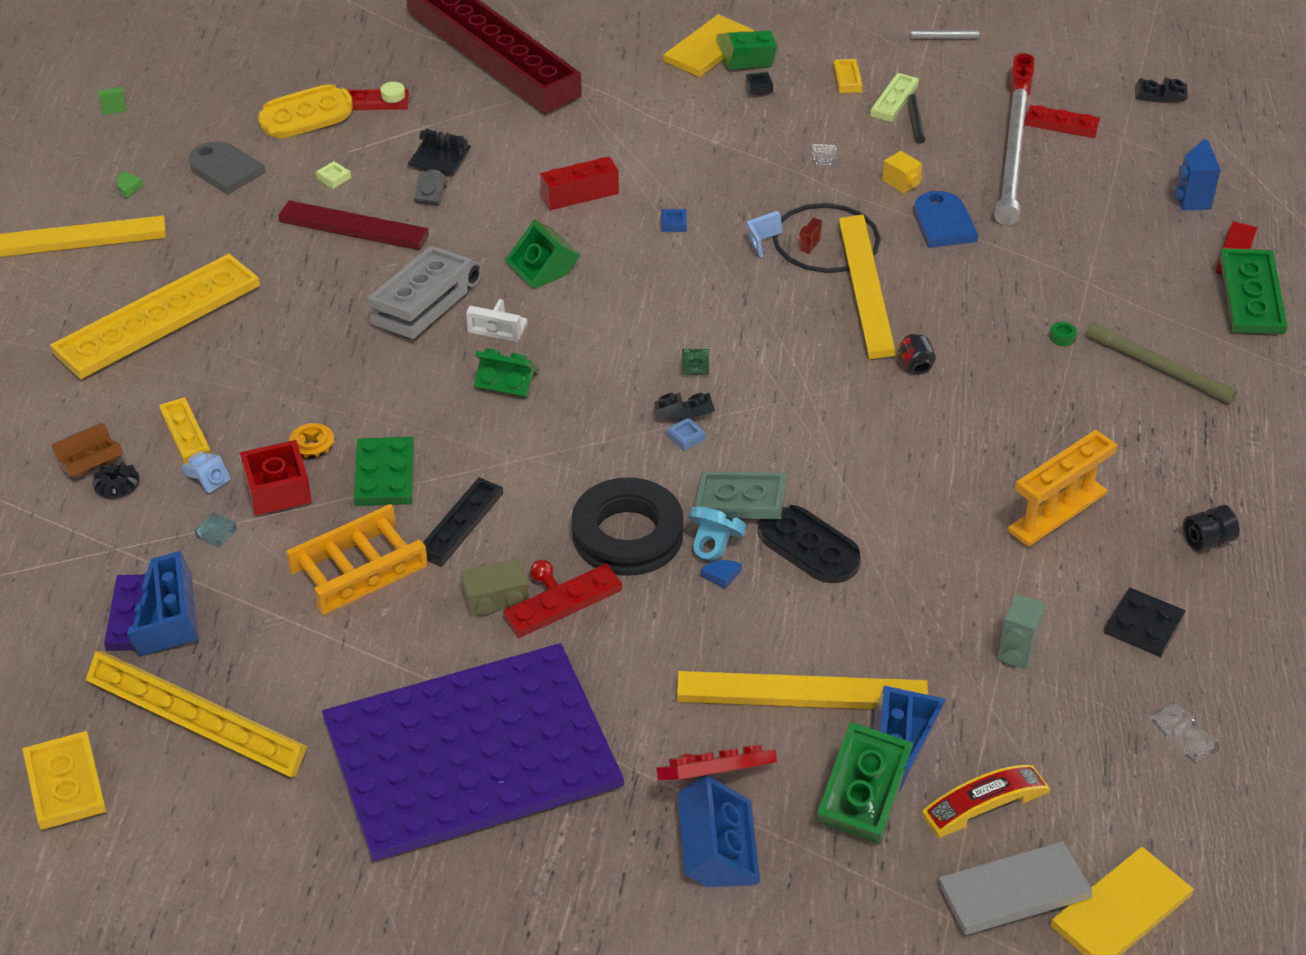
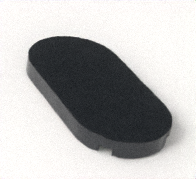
[758,505,861,583]

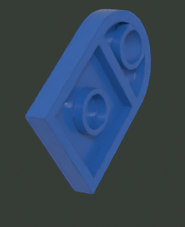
[914,191,978,248]

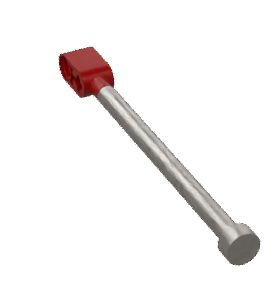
[994,53,1035,225]

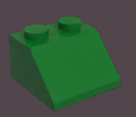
[716,31,778,69]
[505,219,581,289]

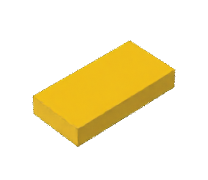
[833,59,863,93]

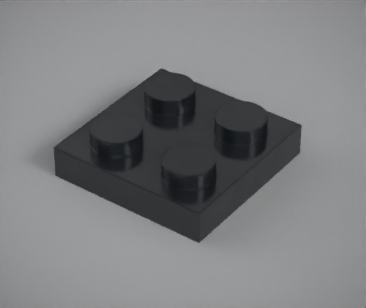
[1104,587,1186,657]

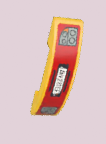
[921,765,1050,839]

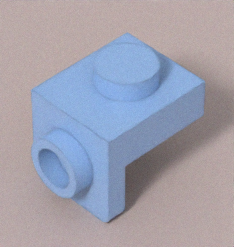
[181,452,231,493]

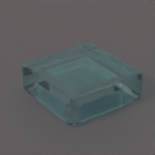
[194,512,237,548]

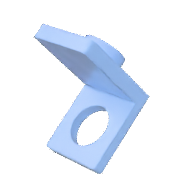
[747,211,783,258]

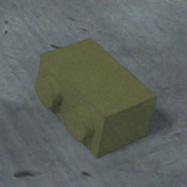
[461,559,529,617]

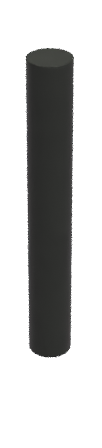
[908,94,925,144]

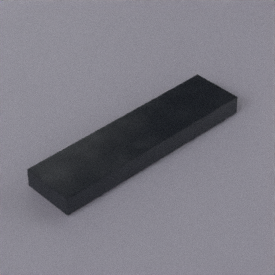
[423,477,503,567]

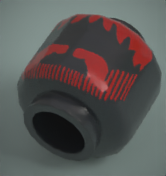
[897,334,936,375]

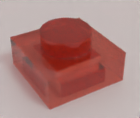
[799,217,822,254]

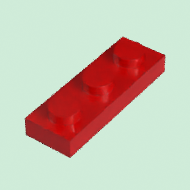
[1024,105,1100,138]

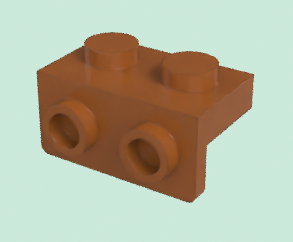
[51,423,123,477]

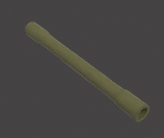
[1086,322,1237,405]

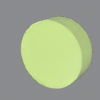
[381,82,405,103]

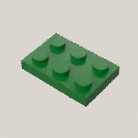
[354,436,414,506]

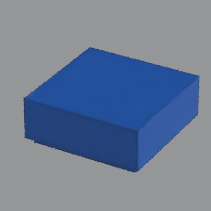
[662,209,687,232]

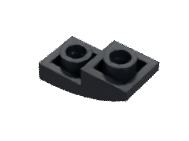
[1136,77,1188,103]
[654,392,715,418]

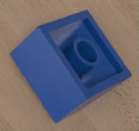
[1174,139,1221,211]

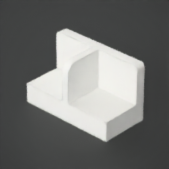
[466,299,527,342]

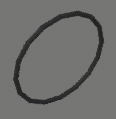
[772,203,881,273]

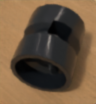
[1183,505,1240,552]

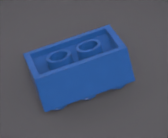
[678,775,760,887]

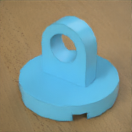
[688,506,747,562]

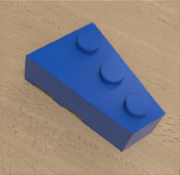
[127,551,199,657]
[873,685,946,791]

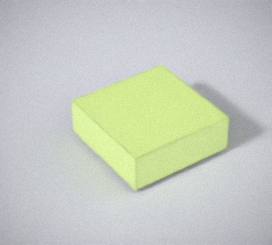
[316,161,351,189]

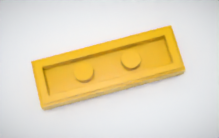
[159,397,211,465]

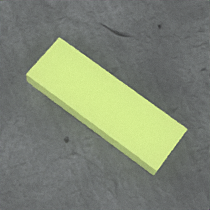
[870,73,919,122]

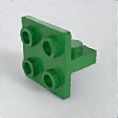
[474,348,539,398]

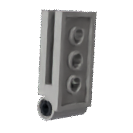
[367,246,482,339]

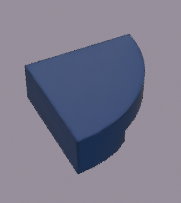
[701,560,742,589]

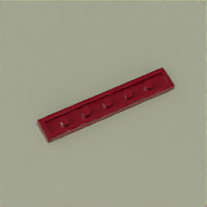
[278,200,429,250]

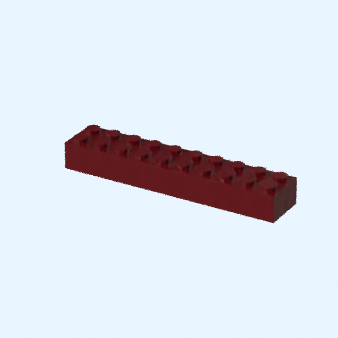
[407,0,582,114]

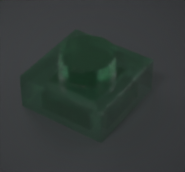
[682,349,709,375]

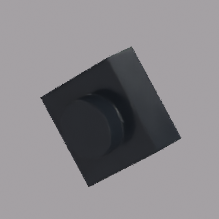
[745,72,773,95]

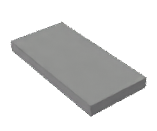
[939,841,1092,935]

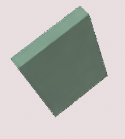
[695,472,787,519]

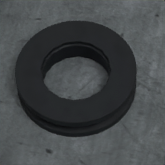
[572,478,683,576]

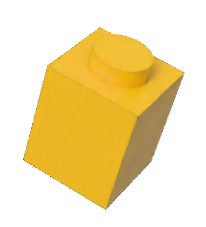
[882,151,923,193]

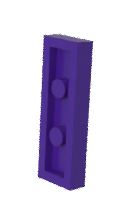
[104,574,146,651]

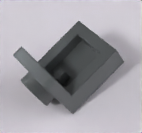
[414,170,448,205]

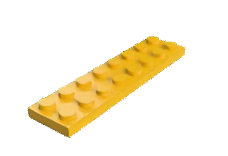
[50,253,260,379]

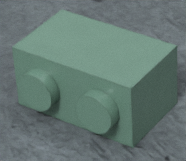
[997,594,1046,669]

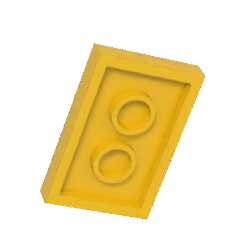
[22,731,107,830]

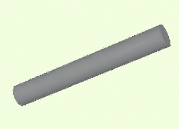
[910,30,979,39]

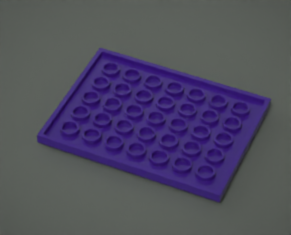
[321,643,624,862]

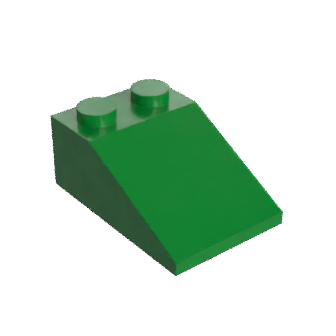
[817,722,913,844]

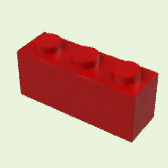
[540,156,619,211]

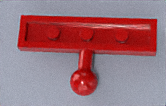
[503,560,622,639]
[656,744,777,780]

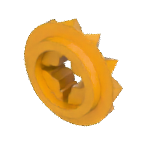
[289,423,334,459]

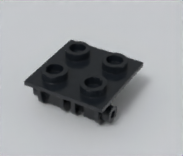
[408,129,471,175]

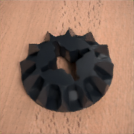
[92,461,139,498]

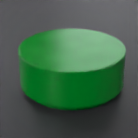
[1049,322,1077,346]

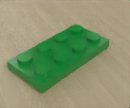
[1219,248,1288,334]

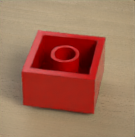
[240,440,312,515]

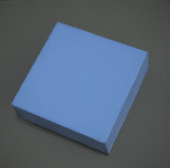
[667,417,706,451]

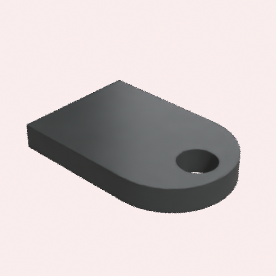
[189,142,265,195]

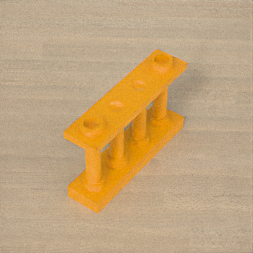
[1007,429,1118,547]
[286,504,428,616]

